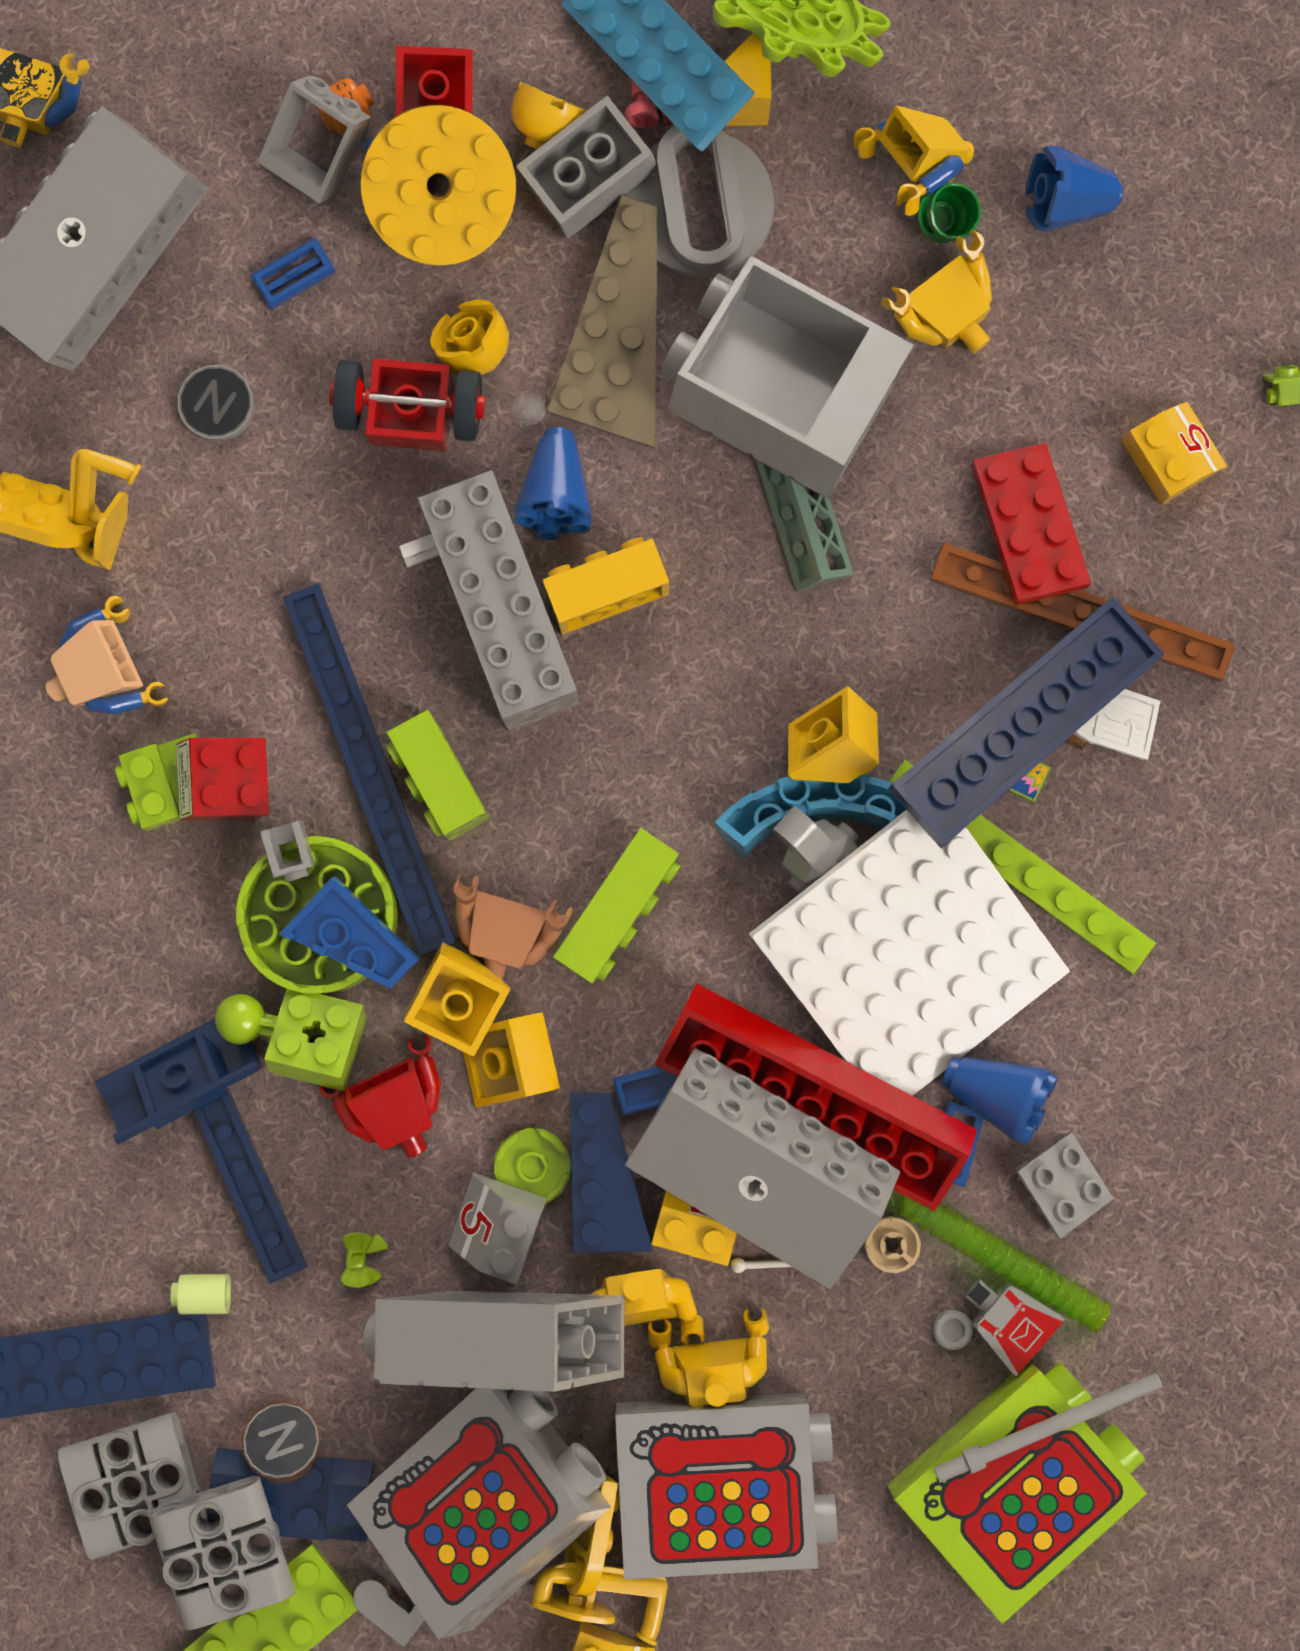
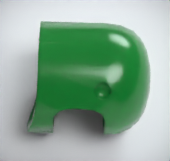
[916,183,981,244]

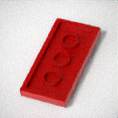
[971,443,1091,606]

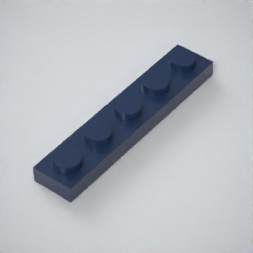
[193,1088,308,1284]

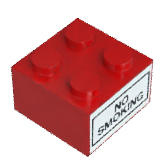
[176,738,269,821]

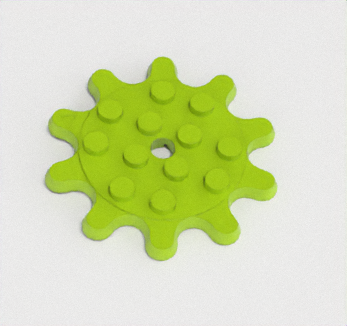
[712,0,890,77]

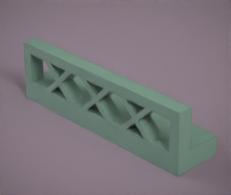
[756,459,854,592]

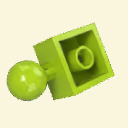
[215,989,367,1092]

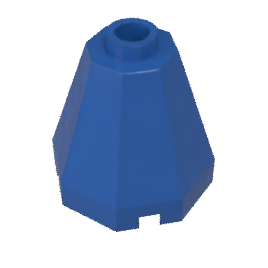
[1025,146,1123,232]

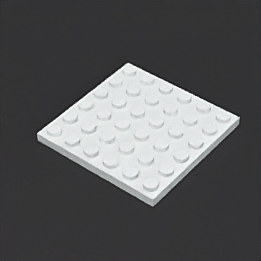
[749,810,1070,1096]

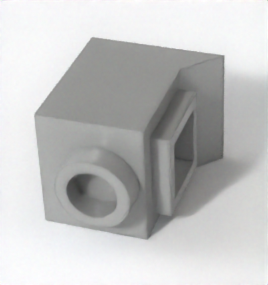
[260,819,315,882]

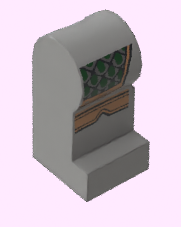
[353,1574,424,1647]

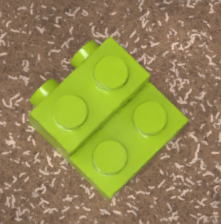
[115,733,198,831]

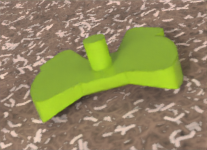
[340,1232,388,1288]

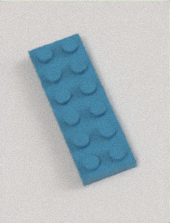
[561,0,755,151]

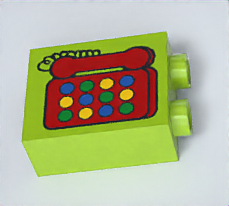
[887,1362,1147,1624]

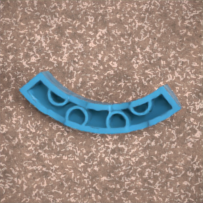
[714,774,906,859]

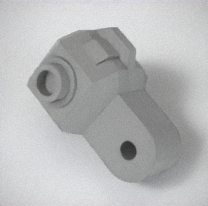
[772,806,859,894]

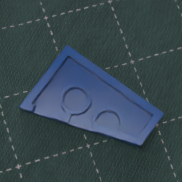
[279,876,420,989]

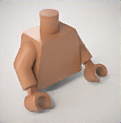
[453,873,573,980]

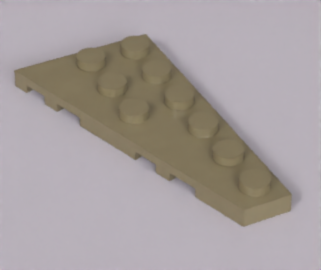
[547,195,658,450]

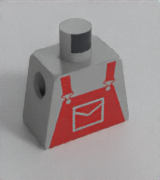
[964,1279,1065,1377]

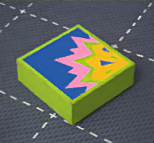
[1008,762,1051,803]

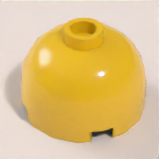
[511,82,586,149]
[430,299,509,375]

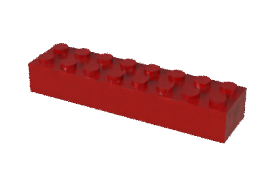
[654,983,977,1212]

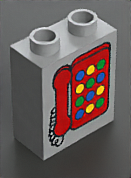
[347,1388,611,1640]
[615,1392,838,1579]

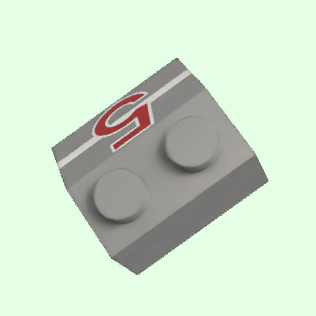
[448,1172,547,1285]

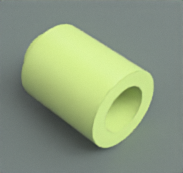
[171,1274,231,1314]

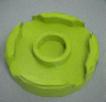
[494,1128,571,1203]

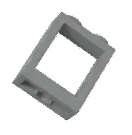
[257,76,371,204]

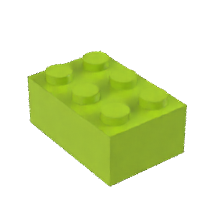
[386,710,490,841]

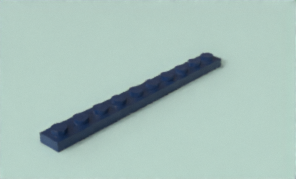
[283,583,457,956]

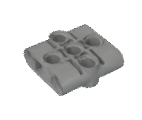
[58,1412,207,1560]
[147,1476,295,1630]

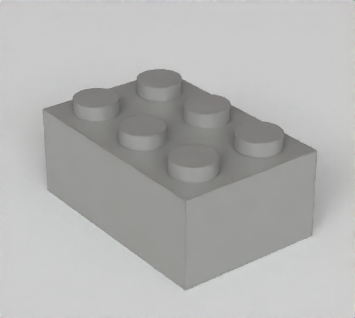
[516,95,658,239]

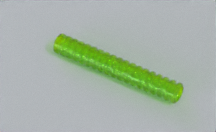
[898,1196,1111,1333]

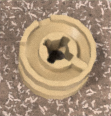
[863,1216,921,1273]

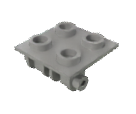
[1015,1132,1114,1240]

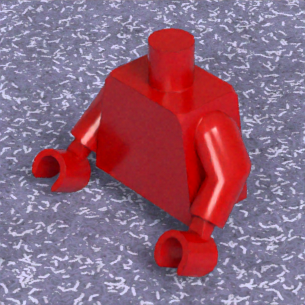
[319,1034,441,1158]

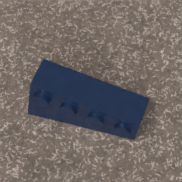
[570,1092,653,1253]

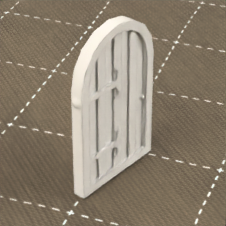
[1074,689,1160,760]

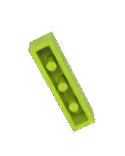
[553,828,681,984]

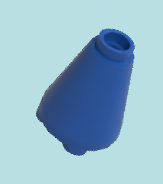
[514,427,591,541]
[942,1057,1058,1145]

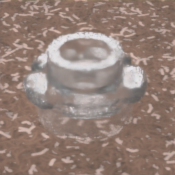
[511,390,546,426]

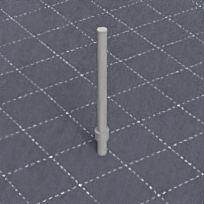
[933,1372,1163,1483]

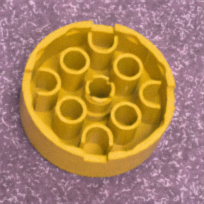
[361,105,516,265]

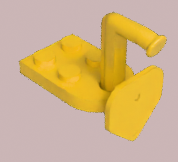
[0,449,142,570]
[531,1474,668,1646]

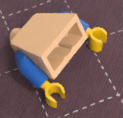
[45,596,168,714]

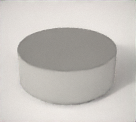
[932,1309,973,1350]

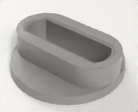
[626,125,775,278]

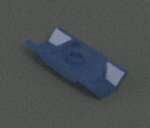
[95,1018,262,1145]
[207,1448,374,1542]

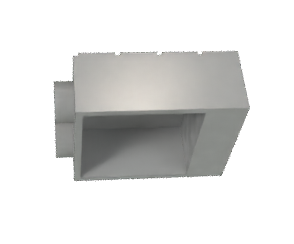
[661,255,914,499]
[363,1291,624,1392]

